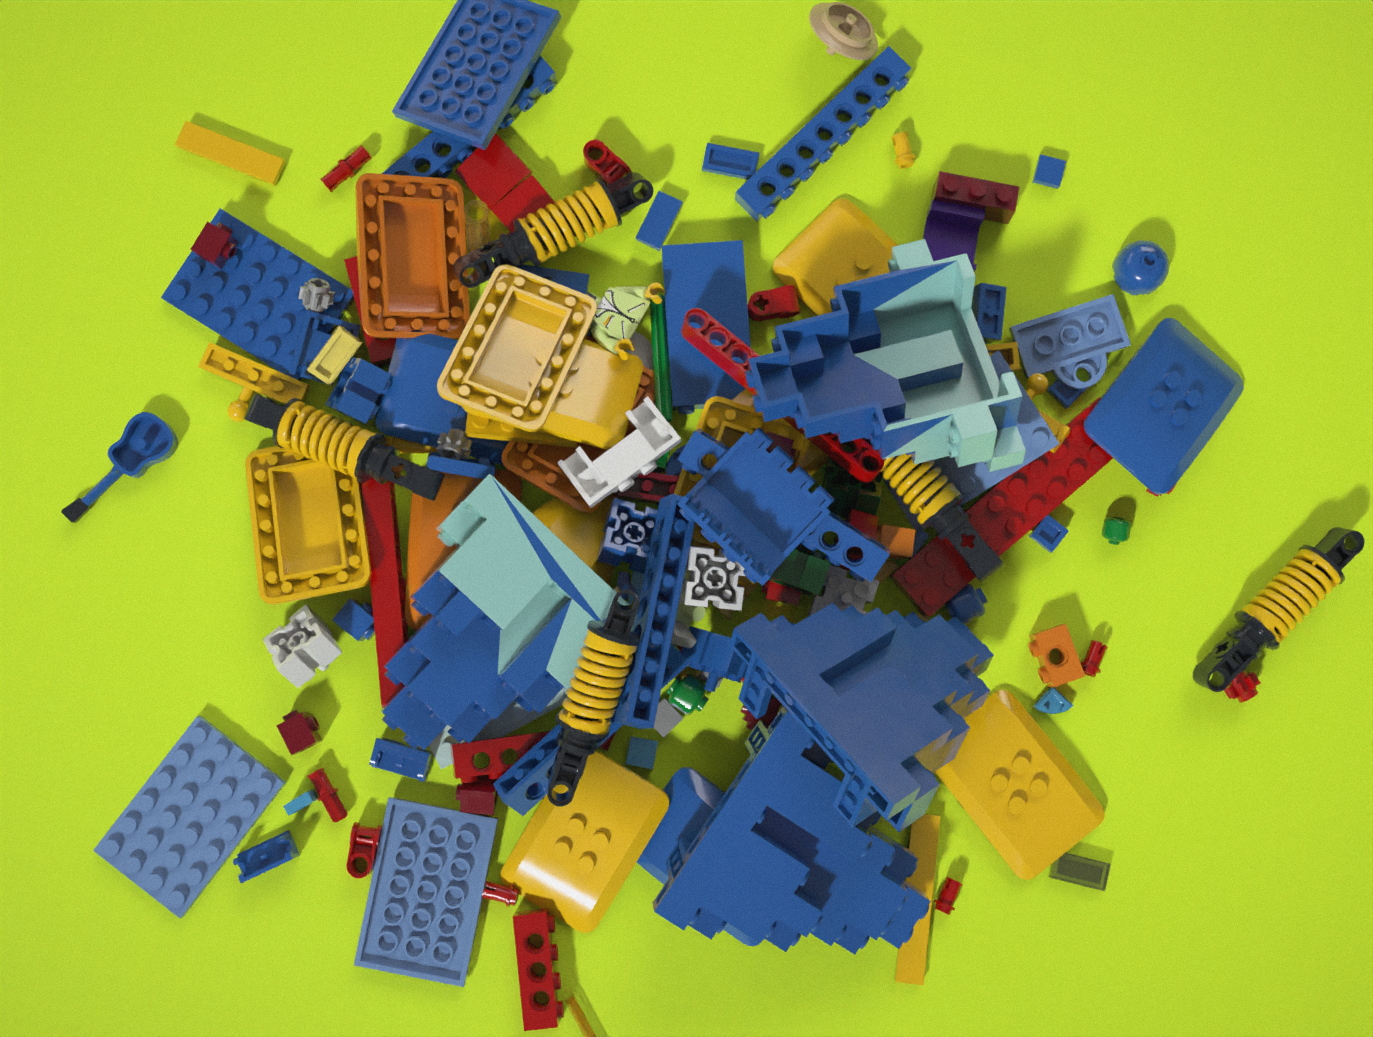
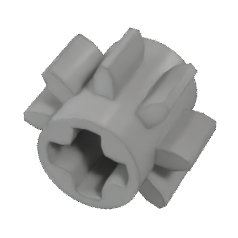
[298,278,335,312]
[437,428,472,460]

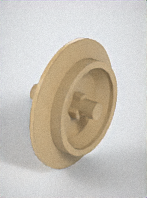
[809,2,878,60]

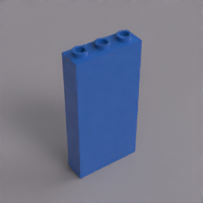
[661,240,751,414]

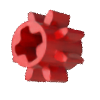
[1224,670,1261,703]

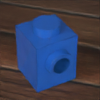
[332,599,375,641]

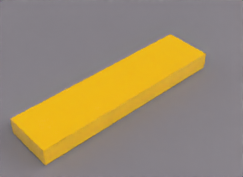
[175,121,286,186]

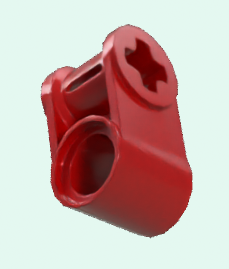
[583,139,632,185]
[747,285,800,322]
[346,822,382,878]

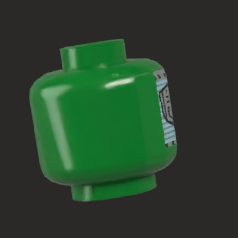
[666,673,709,715]

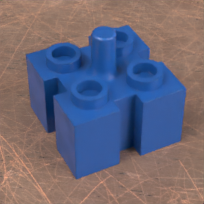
[325,357,391,424]
[597,498,658,574]
[682,626,748,692]

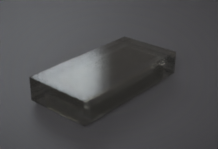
[1048,853,1111,891]

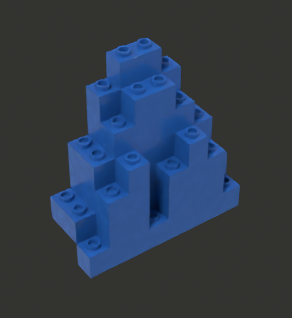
[730,603,994,832]
[652,706,931,955]

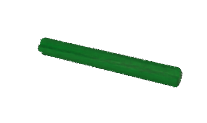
[650,294,672,423]

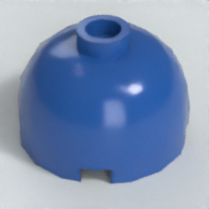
[1112,240,1170,295]

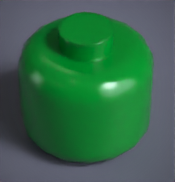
[1102,516,1132,545]

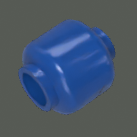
[945,584,988,624]

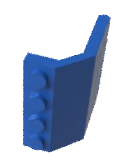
[677,427,834,586]

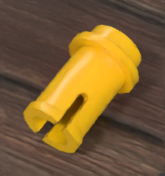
[891,132,916,169]

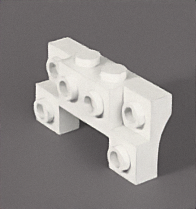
[557,396,681,508]

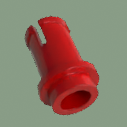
[1080,640,1108,677]
[934,876,963,915]
[482,880,519,907]

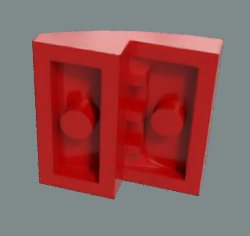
[454,134,533,210]
[491,174,555,232]

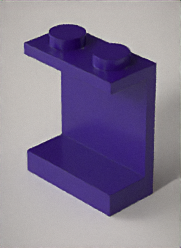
[923,199,985,272]

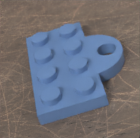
[1009,294,1131,390]

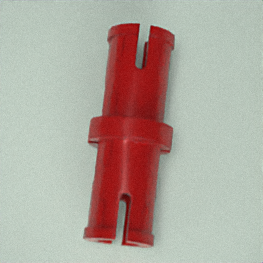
[320,145,372,192]

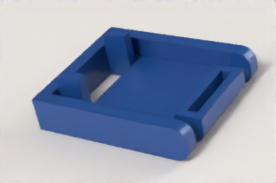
[289,310,360,386]
[427,452,496,479]

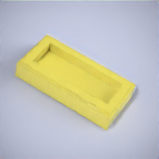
[307,325,362,386]

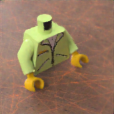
[586,283,665,360]

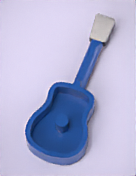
[61,412,178,523]

